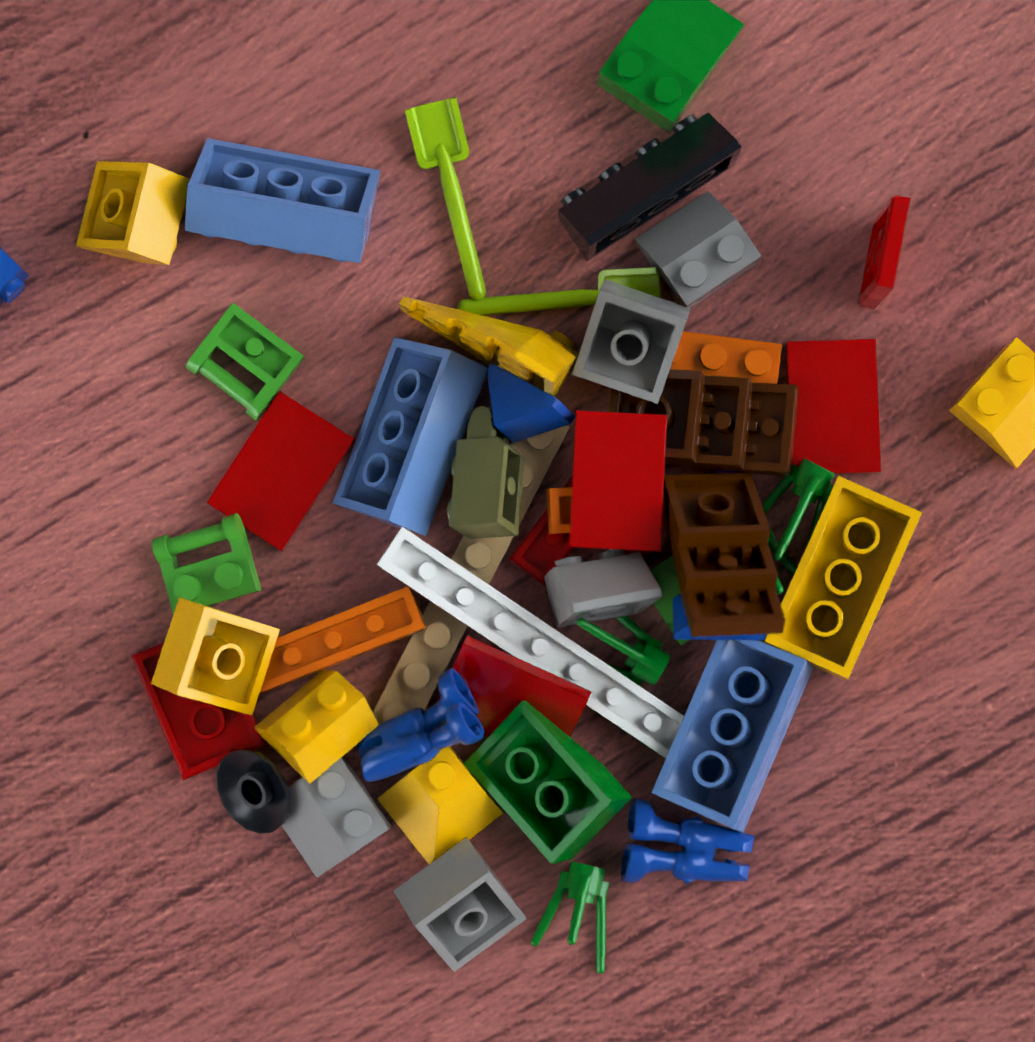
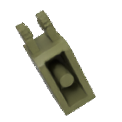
[447,405,525,539]

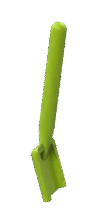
[405,97,486,300]
[457,267,662,315]

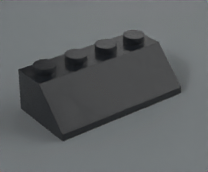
[558,113,742,261]

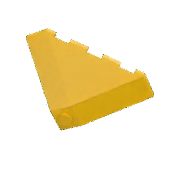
[399,296,579,397]

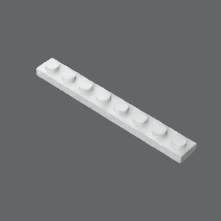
[376,527,684,759]

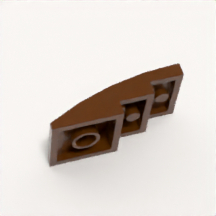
[609,369,799,476]
[663,472,786,637]

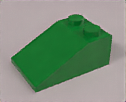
[597,0,745,134]
[464,700,632,864]

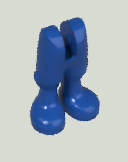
[357,668,484,782]
[621,798,754,884]

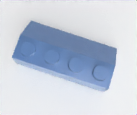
[185,138,381,263]
[333,337,488,536]
[651,640,814,832]

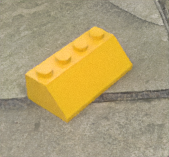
[764,476,922,681]

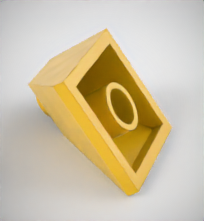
[377,746,503,864]

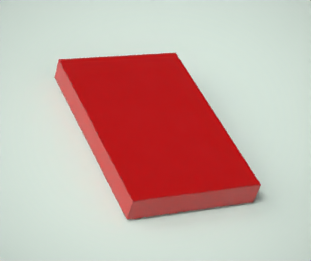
[858,195,911,309]
[785,339,881,475]
[207,391,355,552]
[569,410,667,552]
[438,635,592,737]
[131,642,268,780]

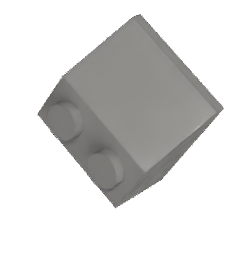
[634,191,762,308]
[572,280,691,404]
[544,550,662,629]
[282,755,392,878]
[393,837,527,972]

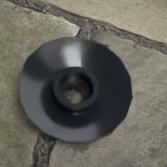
[216,748,291,834]

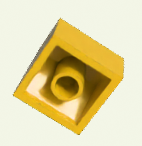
[76,161,190,265]
[949,337,1035,469]
[151,597,280,715]
[254,670,379,784]

